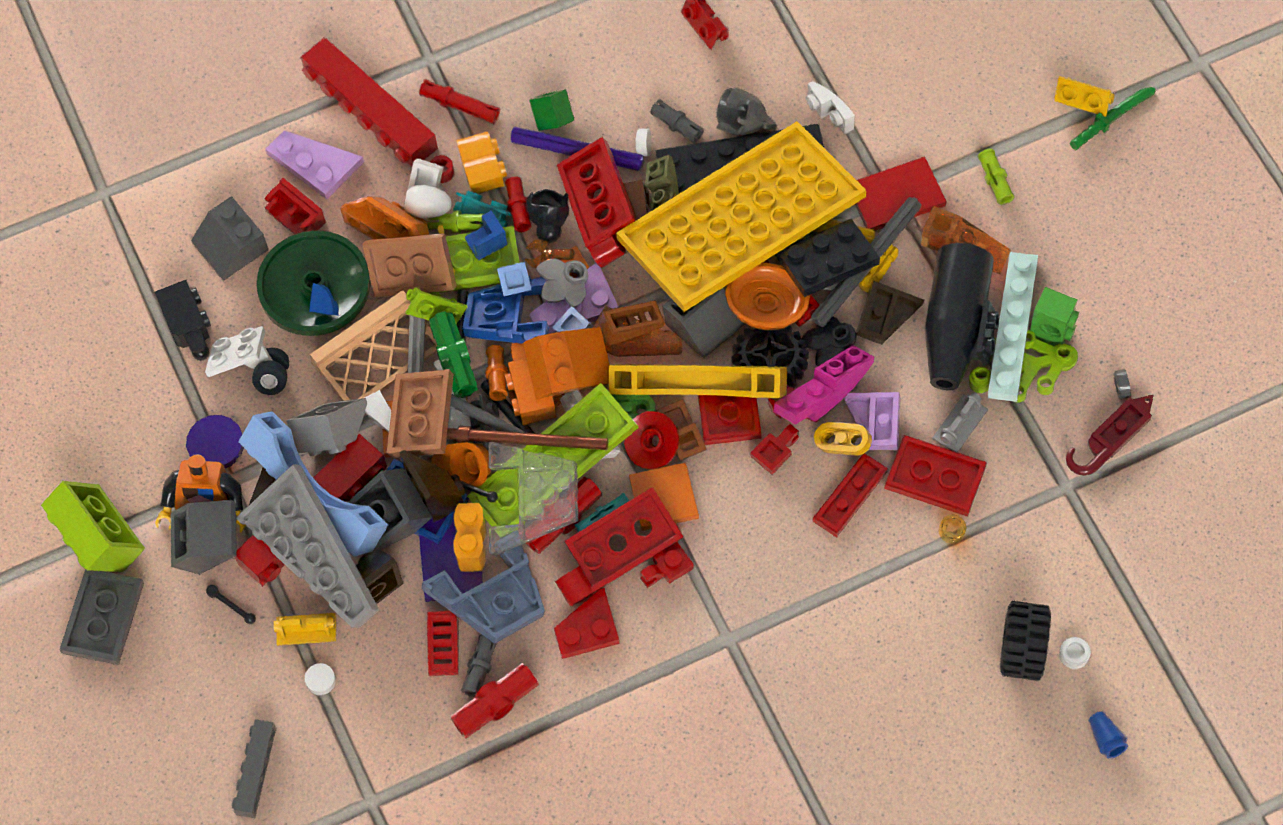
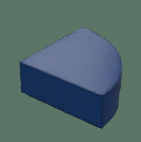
[309,283,339,315]

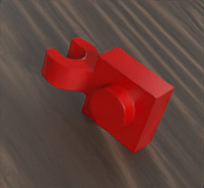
[750,424,799,475]
[640,542,694,588]

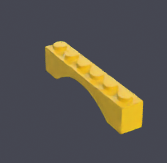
[609,364,787,398]

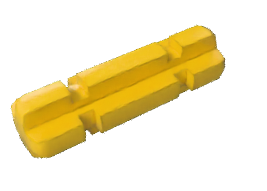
[859,244,899,293]

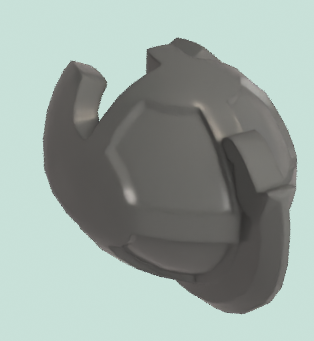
[716,88,777,136]

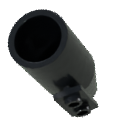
[924,243,999,391]

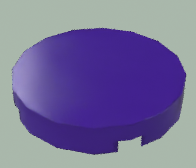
[186,415,244,469]

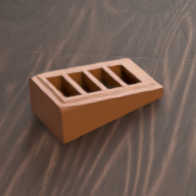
[599,300,666,345]

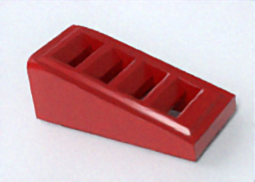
[427,611,459,676]

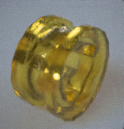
[938,514,967,544]

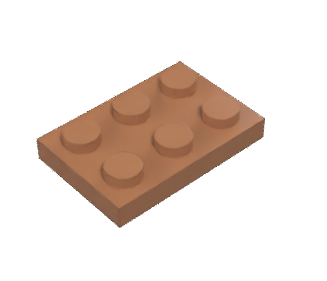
[362,233,457,297]
[386,369,454,458]

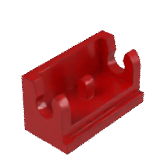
[265,178,326,235]

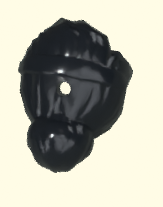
[525,189,569,243]

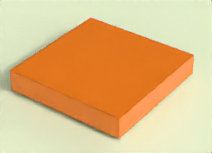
[629,462,699,531]

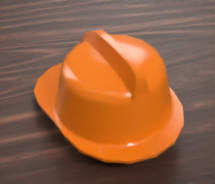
[431,442,497,489]

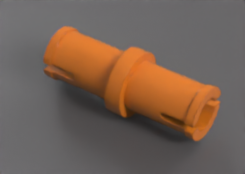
[485,345,508,401]

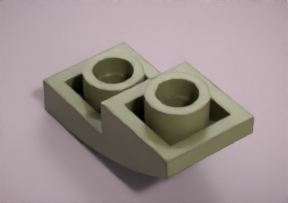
[645,155,679,212]

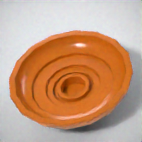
[725,263,810,330]

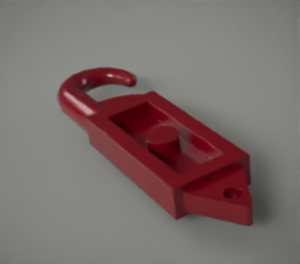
[1066,395,1154,476]

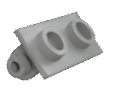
[932,393,988,452]

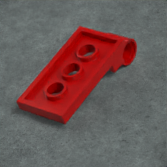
[557,137,635,268]

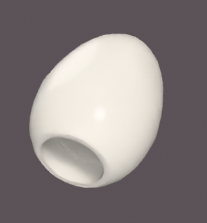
[405,185,451,218]

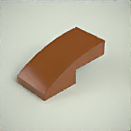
[656,399,707,461]

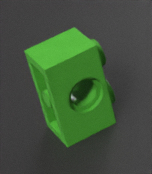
[1030,287,1080,346]

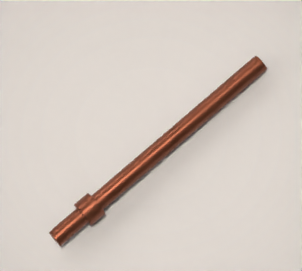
[447,426,609,450]

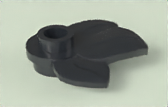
[801,316,857,366]

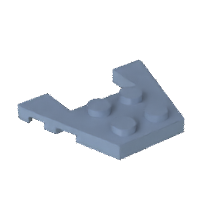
[421,531,545,644]

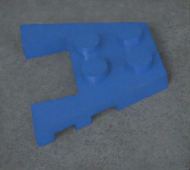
[463,275,549,344]

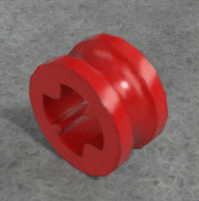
[430,155,454,183]

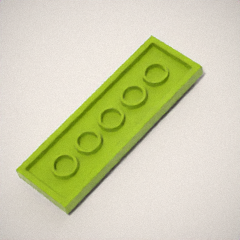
[467,383,639,539]

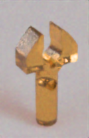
[525,240,575,268]

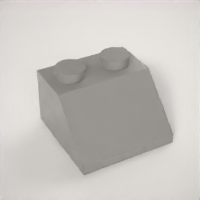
[287,398,367,456]

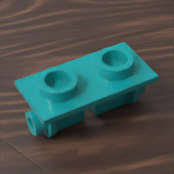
[453,190,512,227]

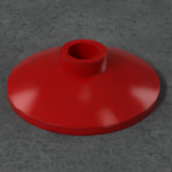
[624,411,679,469]

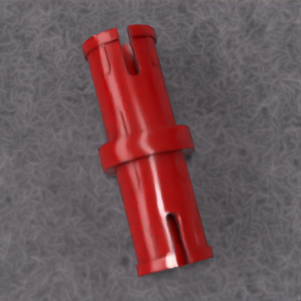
[505,176,532,232]

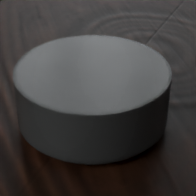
[1113,369,1131,399]

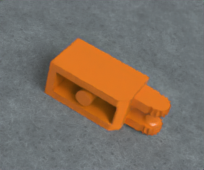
[504,343,556,425]

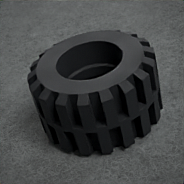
[1000,601,1051,681]

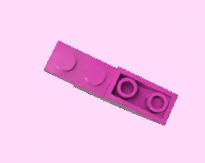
[774,345,875,425]

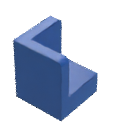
[465,211,507,261]

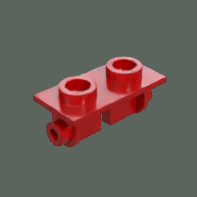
[681,0,729,50]

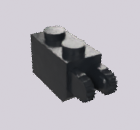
[155,279,211,361]

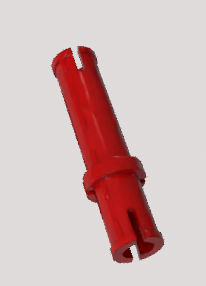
[419,79,500,124]

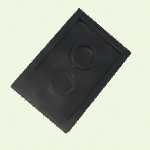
[777,218,880,297]

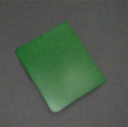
[529,89,574,131]

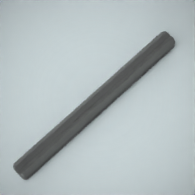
[811,197,922,327]

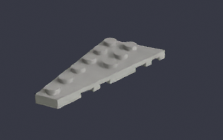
[236,464,379,628]

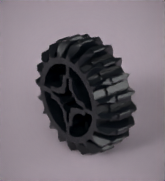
[731,325,809,388]

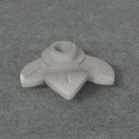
[536,259,588,307]

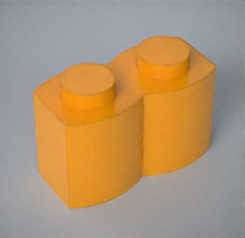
[456,131,507,194]
[453,503,486,572]

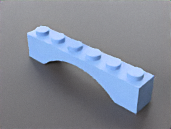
[238,411,388,557]

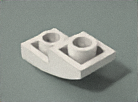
[806,81,855,134]

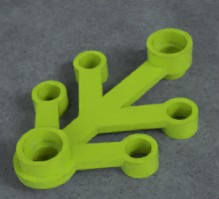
[969,330,1078,403]

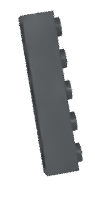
[232,719,276,818]

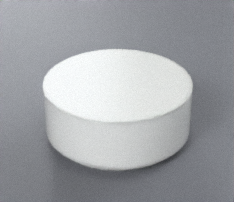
[636,129,651,156]
[1059,637,1091,669]
[305,663,336,695]

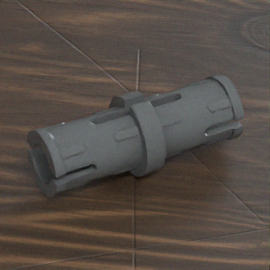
[650,99,704,143]
[461,635,497,697]

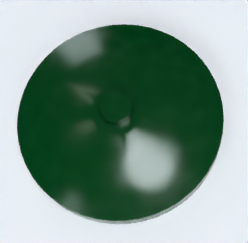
[256,231,371,336]

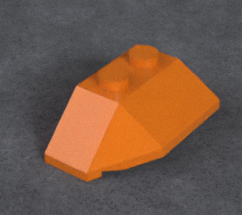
[340,196,429,240]

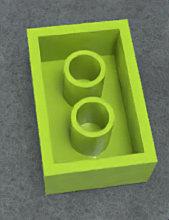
[41,481,145,572]

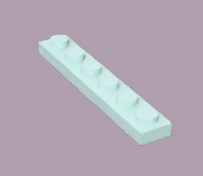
[988,252,1038,402]

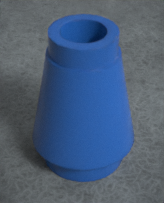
[1088,711,1128,759]

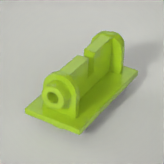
[405,288,468,324]

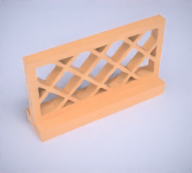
[310,290,437,401]

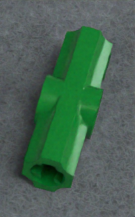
[429,311,478,398]

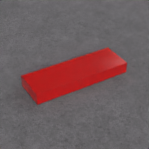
[813,453,888,538]

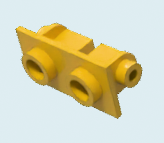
[1054,76,1115,117]
[274,612,336,646]

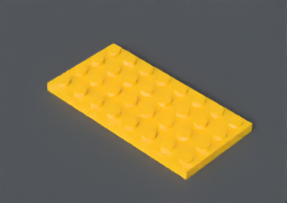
[616,121,866,312]

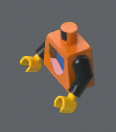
[155,455,247,533]

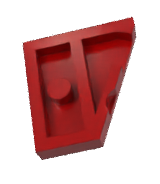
[554,588,620,659]

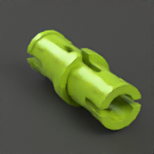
[978,149,1015,205]
[428,211,484,233]

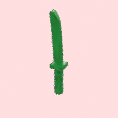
[1070,87,1156,150]

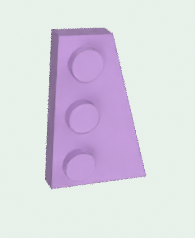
[266,130,364,199]
[529,263,619,334]

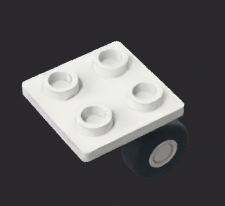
[205,326,289,395]

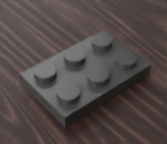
[59,569,144,665]

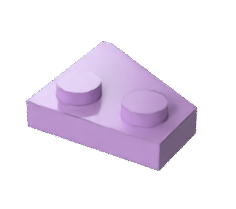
[844,392,901,450]

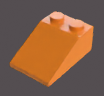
[523,327,610,399]

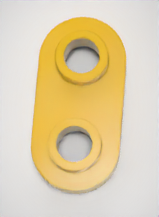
[814,422,872,455]

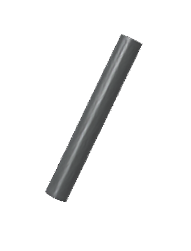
[450,394,525,433]

